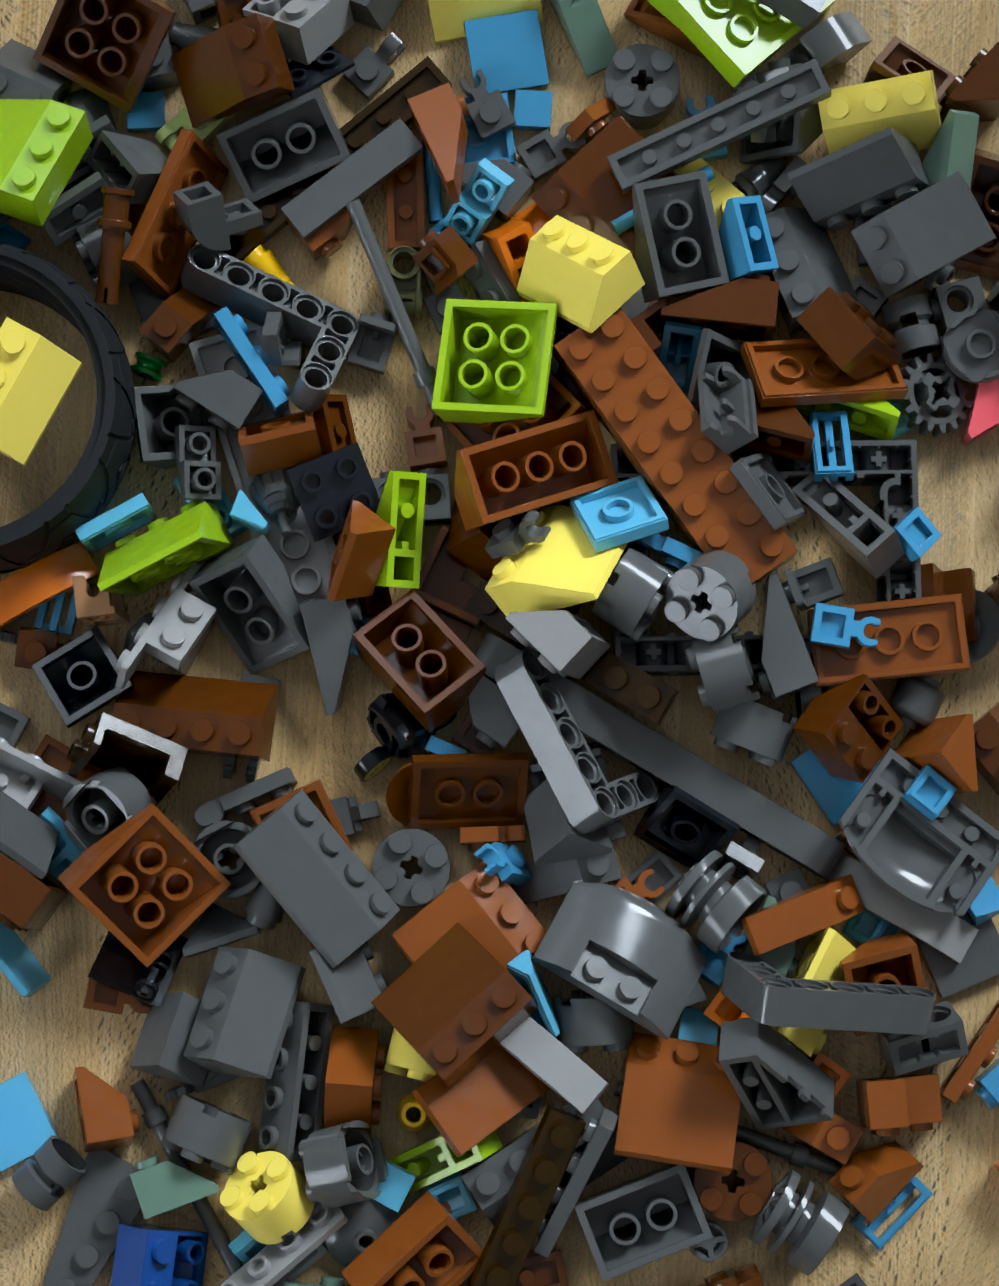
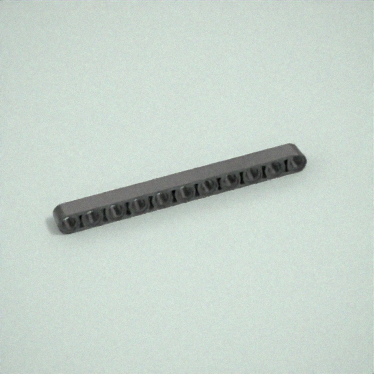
[474,633,846,880]

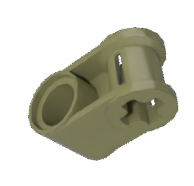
[384,245,423,320]

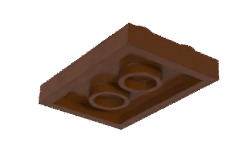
[408,752,529,830]

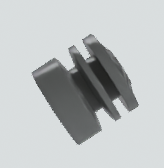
[665,850,768,955]
[749,1169,850,1276]

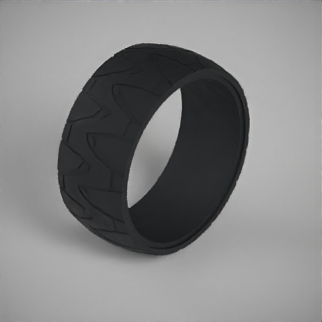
[0,244,136,574]

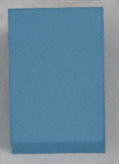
[658,321,703,394]

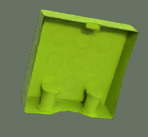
[647,0,836,88]

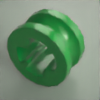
[130,352,167,382]

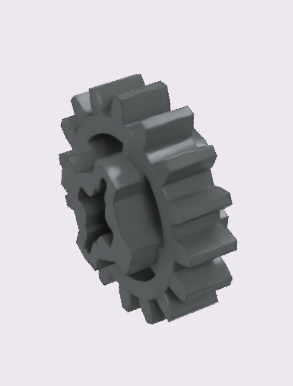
[892,353,972,437]

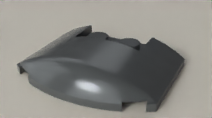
[838,748,999,916]
[532,881,707,1040]

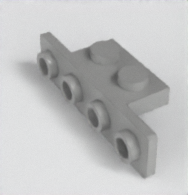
[114,562,217,689]
[0,737,81,811]
[220,1202,348,1286]

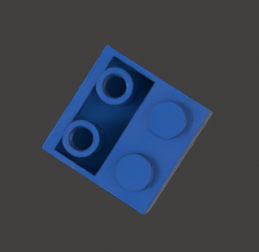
[111,1224,209,1286]

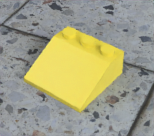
[485,505,629,617]

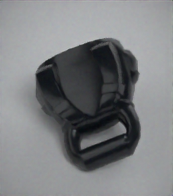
[366,693,458,760]

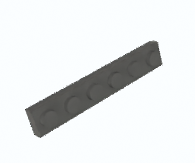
[607,59,831,194]

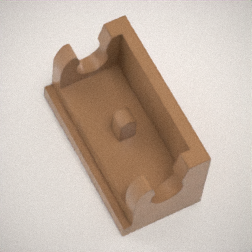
[72,575,130,627]

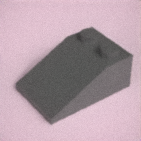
[632,170,730,303]
[851,171,996,298]
[188,534,310,674]

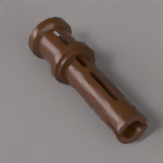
[94,186,135,305]

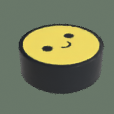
[354,746,392,782]

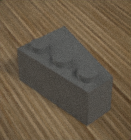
[719,1018,835,1131]

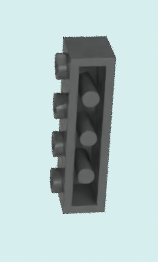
[257,1001,335,1162]

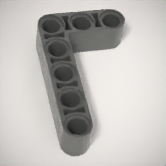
[180,244,359,412]
[494,648,659,835]
[721,952,936,1035]

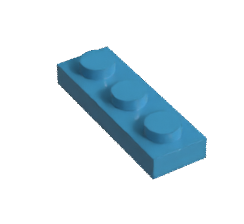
[213,306,291,417]

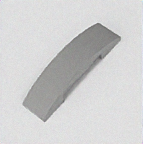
[828,854,979,964]

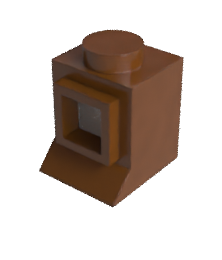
[413,225,479,296]

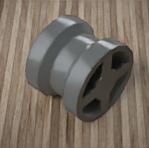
[689,1220,728,1262]

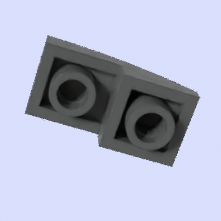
[175,425,222,501]

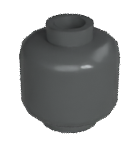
[888,676,945,731]

